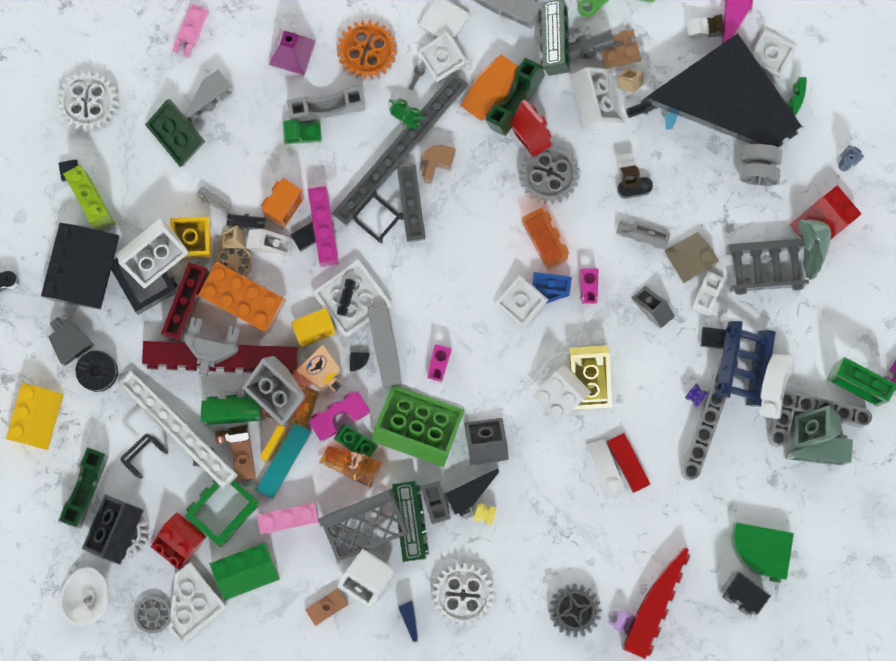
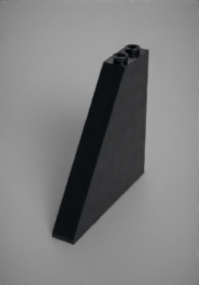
[643,33,802,147]

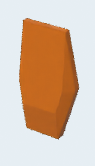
[460,54,518,122]

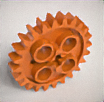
[337,20,397,81]

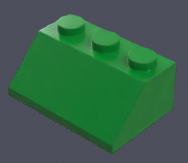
[200,394,263,426]
[209,542,280,600]

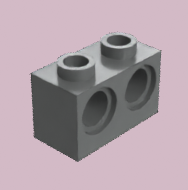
[420,481,451,525]

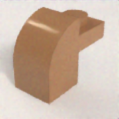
[421,145,456,184]

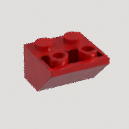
[510,100,552,157]
[150,512,207,571]

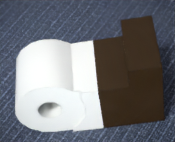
[687,14,724,38]
[616,152,640,188]

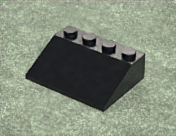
[41,223,120,310]

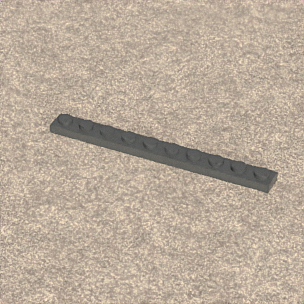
[332,73,468,226]

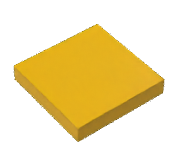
[260,424,287,463]

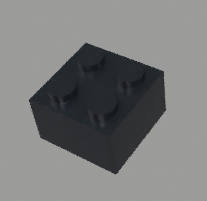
[719,572,771,616]

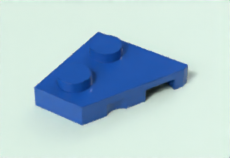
[532,272,572,304]

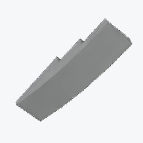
[367,305,402,387]

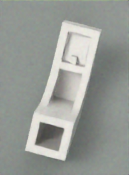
[760,353,794,419]

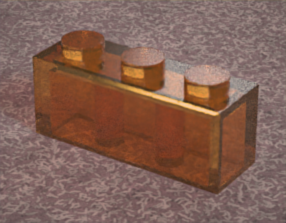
[521,207,570,271]

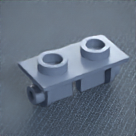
[838,145,864,171]

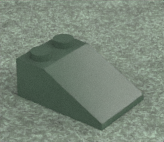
[785,434,853,466]

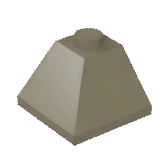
[664,232,719,284]

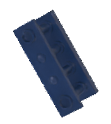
[715,321,776,407]

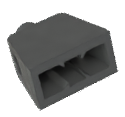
[48,317,95,366]

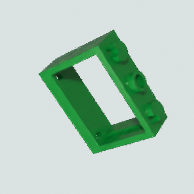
[826,357,896,407]
[185,479,261,547]

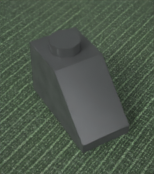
[631,286,675,328]

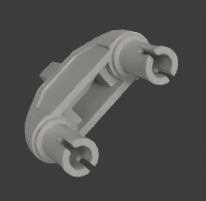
[183,317,241,376]

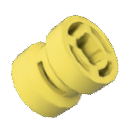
[473,502,497,526]

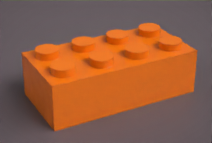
[198,262,287,332]

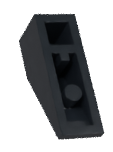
[445,468,500,517]

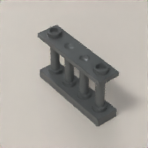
[725,238,809,295]

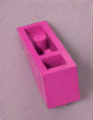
[722,0,753,44]

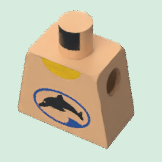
[296,345,343,393]

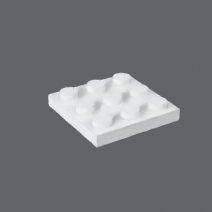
[312,259,392,339]

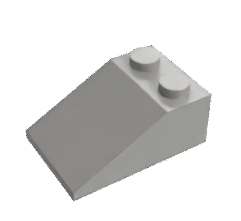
[242,356,306,426]

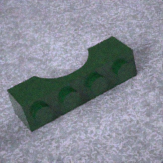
[485,58,545,136]
[58,447,109,529]

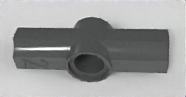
[569,29,616,61]

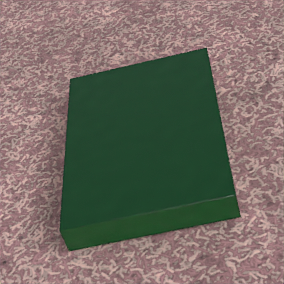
[145,99,206,167]

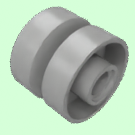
[740,144,783,186]

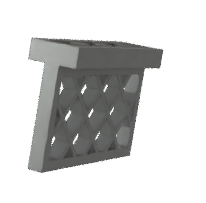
[318,488,409,562]

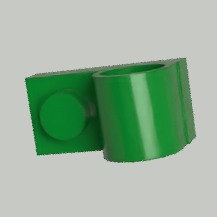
[283,120,322,144]

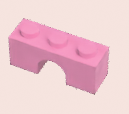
[257,503,319,535]

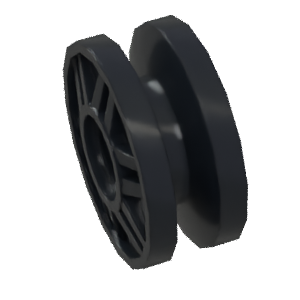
[75,351,119,392]

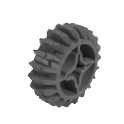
[548,584,602,637]

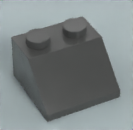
[464,418,509,465]

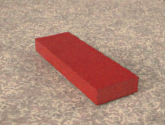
[607,433,651,493]

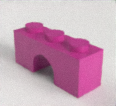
[308,391,371,443]

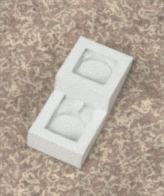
[692,271,725,316]

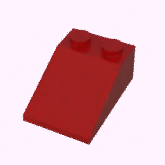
[790,185,862,240]

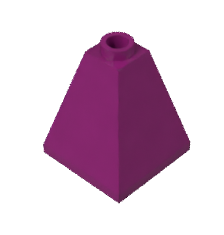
[269,30,316,76]

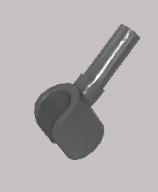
[409,64,426,90]

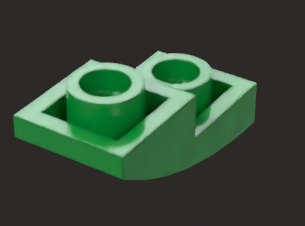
[787,77,807,116]
[334,423,378,462]

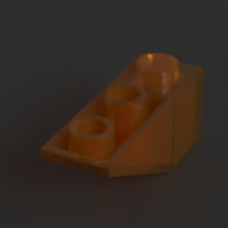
[319,446,382,488]

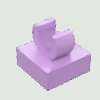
[609,610,635,635]

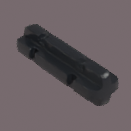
[337,279,356,316]

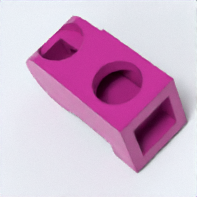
[580,268,599,304]
[427,344,452,382]

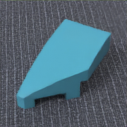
[665,113,678,130]

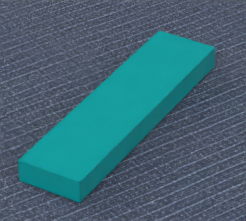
[256,423,312,499]

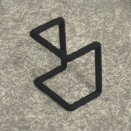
[353,191,404,243]
[120,433,168,479]

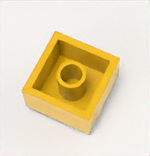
[170,217,212,260]

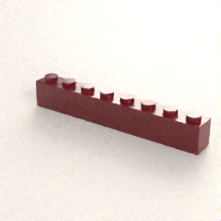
[142,341,299,375]

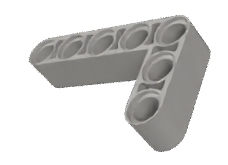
[768,391,872,447]

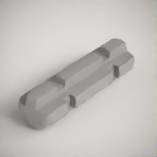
[197,187,232,214]

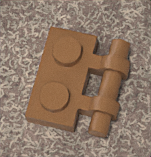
[600,30,642,69]

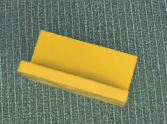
[291,308,337,348]

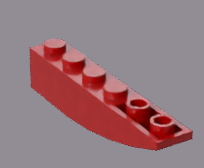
[622,548,690,659]

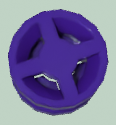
[684,383,708,407]

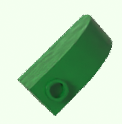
[731,522,794,583]

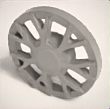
[134,596,171,634]

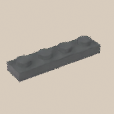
[397,165,426,242]

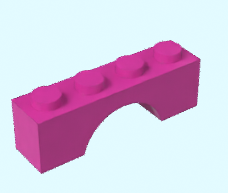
[307,186,339,267]

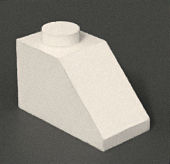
[246,229,292,257]

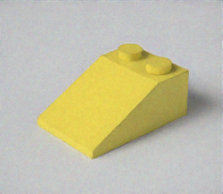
[570,345,612,409]

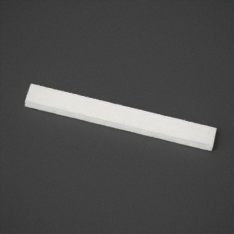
[117,370,238,489]

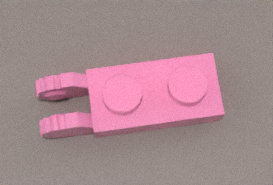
[173,4,209,58]

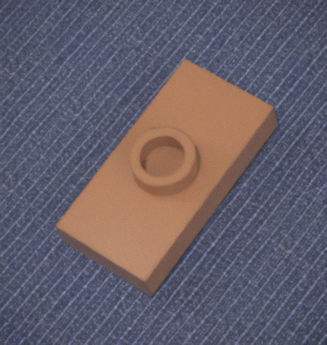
[230,440,256,482]
[305,588,349,626]

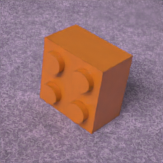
[261,178,304,229]

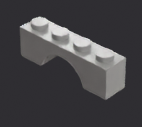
[287,86,366,122]

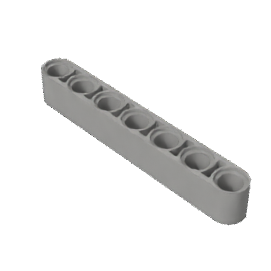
[681,358,738,481]

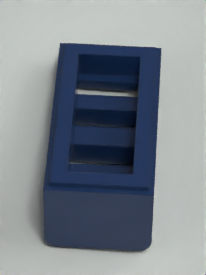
[398,600,418,643]

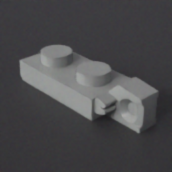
[616,221,670,249]

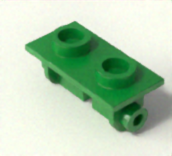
[389,98,426,129]

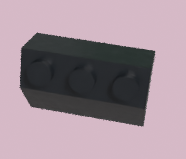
[82,494,144,565]

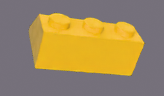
[6,383,64,450]

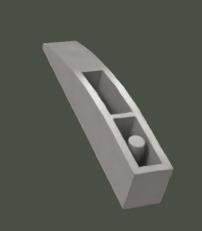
[473,0,541,29]

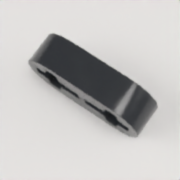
[617,177,653,199]

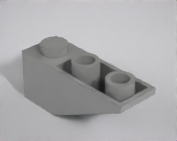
[185,69,233,123]

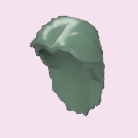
[798,219,831,280]

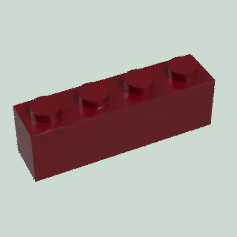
[161,262,209,342]

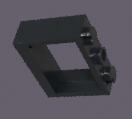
[111,258,178,315]

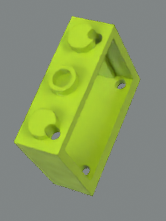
[64,165,115,231]

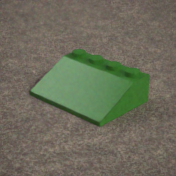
[371,385,465,467]

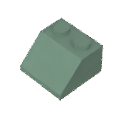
[794,406,841,450]

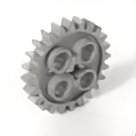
[519,143,580,204]

